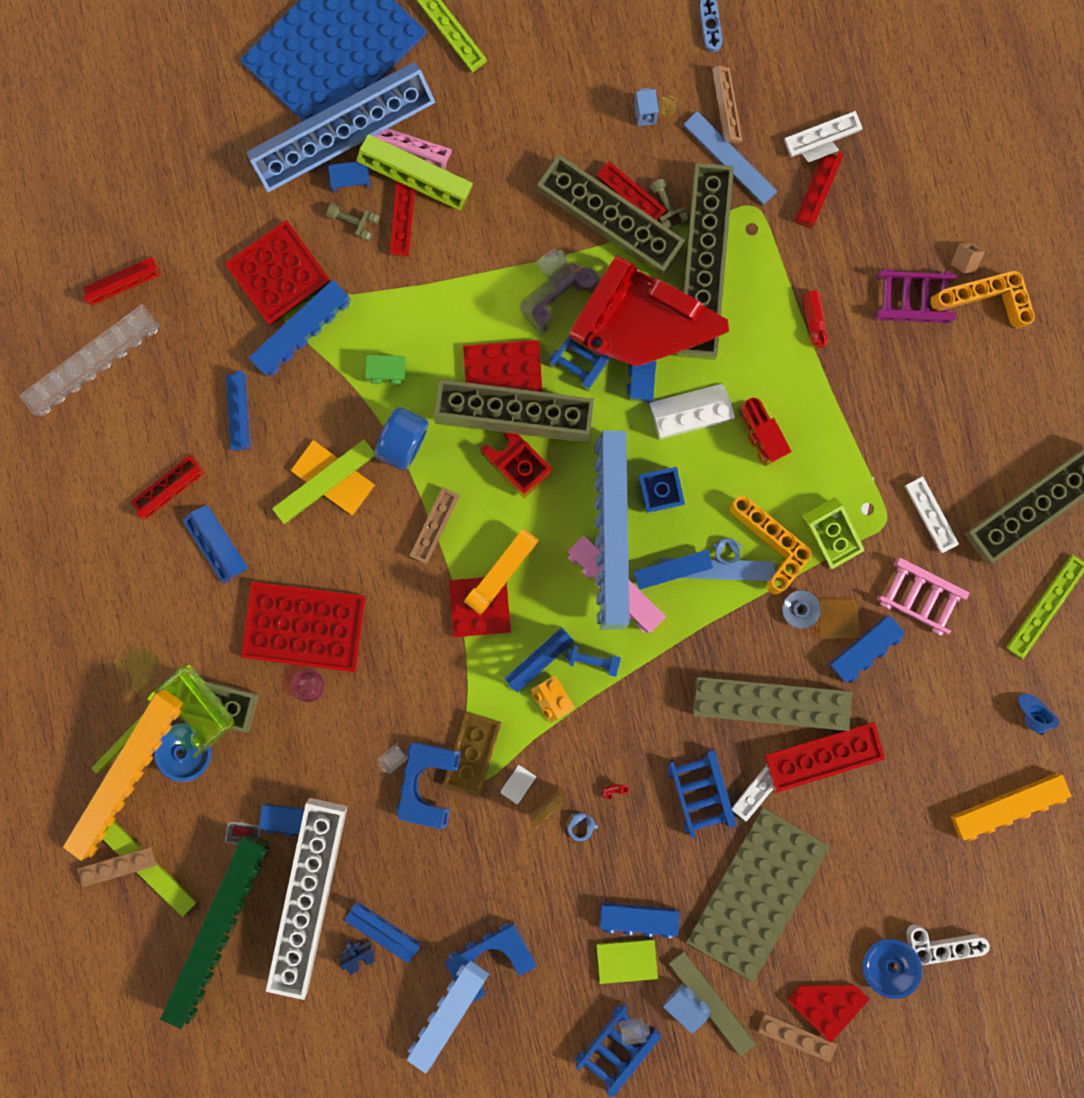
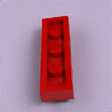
[596,161,666,221]
[390,181,416,257]

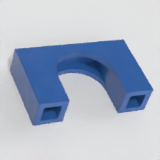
[396,742,461,829]
[445,922,536,1003]

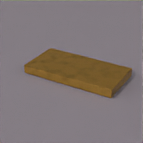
[443,711,502,797]
[531,786,564,828]

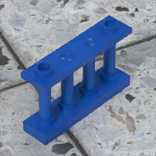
[549,303,611,391]
[566,645,621,677]
[667,749,737,838]
[575,1002,661,1098]

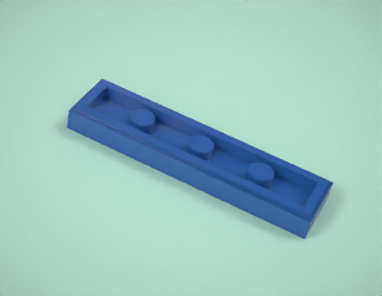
[634,550,713,590]

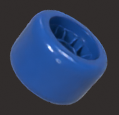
[374,407,429,471]

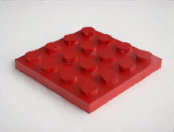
[225,219,331,326]
[463,340,543,392]

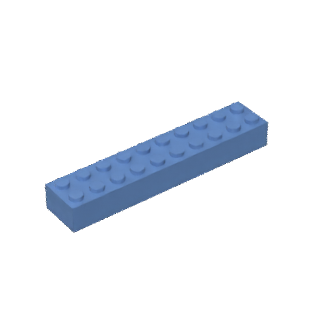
[246,62,436,192]
[594,431,629,630]

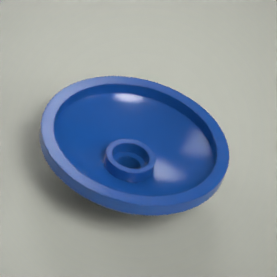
[153,723,212,782]
[863,939,923,999]

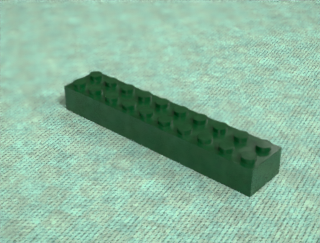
[160,832,270,1029]

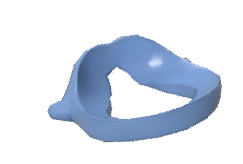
[712,538,742,566]
[568,813,598,841]

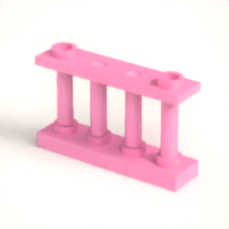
[876,558,970,636]

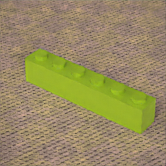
[356,134,473,211]

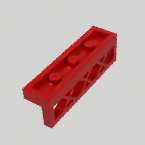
[794,152,844,229]
[83,257,161,306]
[130,455,205,520]

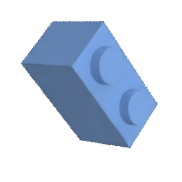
[634,88,659,126]
[664,984,711,1034]

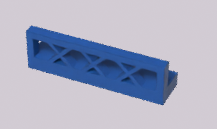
[226,371,251,451]

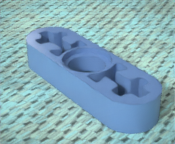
[699,0,722,53]

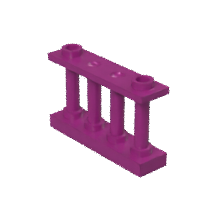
[875,269,957,324]

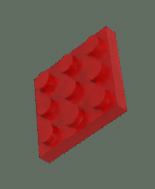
[449,577,511,638]

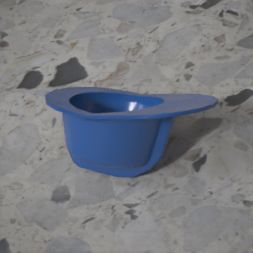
[1018,693,1059,735]

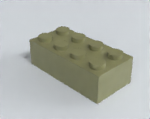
[175,675,260,733]

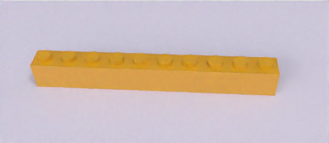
[63,689,183,861]

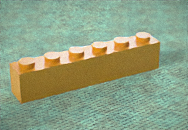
[950,773,1072,841]

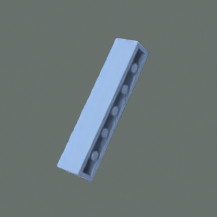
[407,961,489,1074]

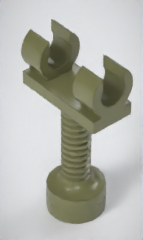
[650,179,689,230]
[326,203,380,242]

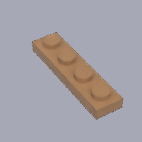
[712,66,742,144]
[410,487,460,564]
[77,846,156,887]
[757,1013,838,1063]

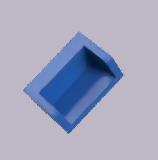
[328,162,371,192]

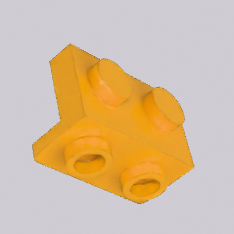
[530,675,575,722]

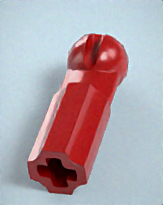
[802,290,829,348]

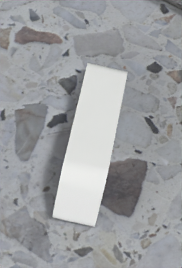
[907,924,989,965]

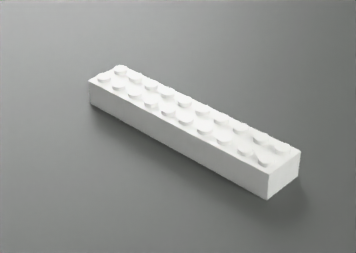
[266,798,348,1000]

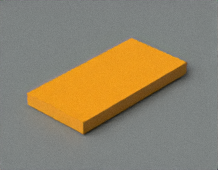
[291,440,375,516]

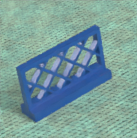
[505,627,574,693]

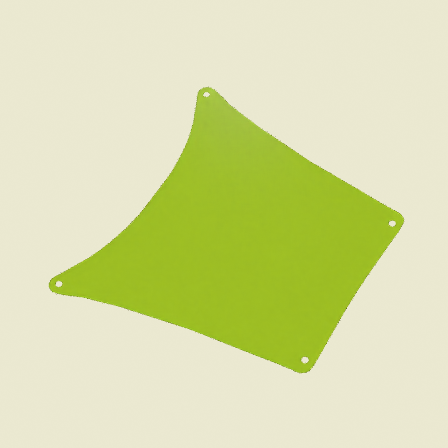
[283,205,888,780]

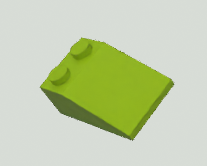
[802,497,865,569]

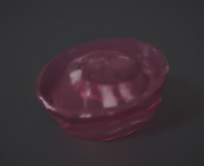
[291,669,325,703]

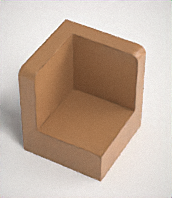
[951,243,985,273]

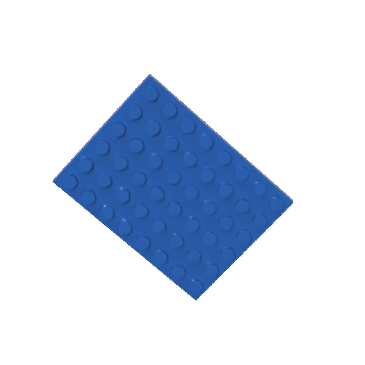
[240,0,427,122]

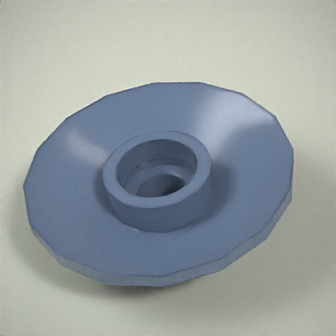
[782,590,821,629]

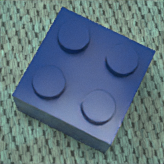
[638,467,685,514]

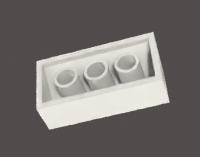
[649,383,735,440]

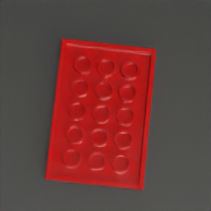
[241,582,366,672]

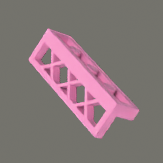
[374,128,452,170]

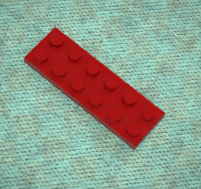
[764,722,885,793]

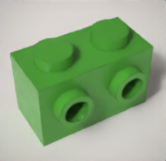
[366,355,406,385]

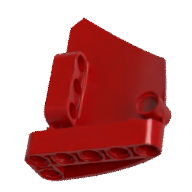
[569,255,730,367]

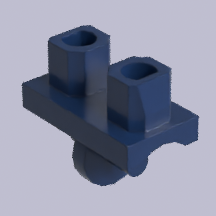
[339,940,375,975]

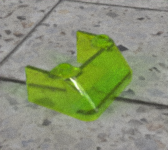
[147,664,234,759]

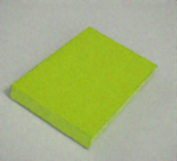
[596,939,658,984]

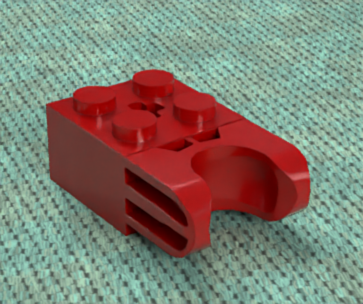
[739,397,792,466]
[480,432,552,498]

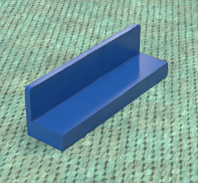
[182,505,248,584]
[345,901,421,963]

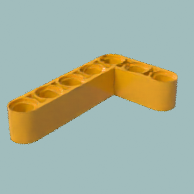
[931,271,1035,329]
[729,496,811,595]
[464,528,539,615]

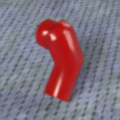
[602,784,629,799]

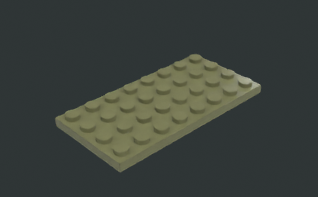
[686,807,830,982]

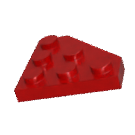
[787,985,870,1043]

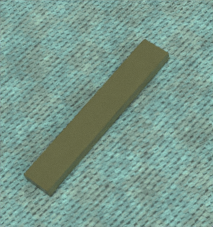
[668,950,756,1057]

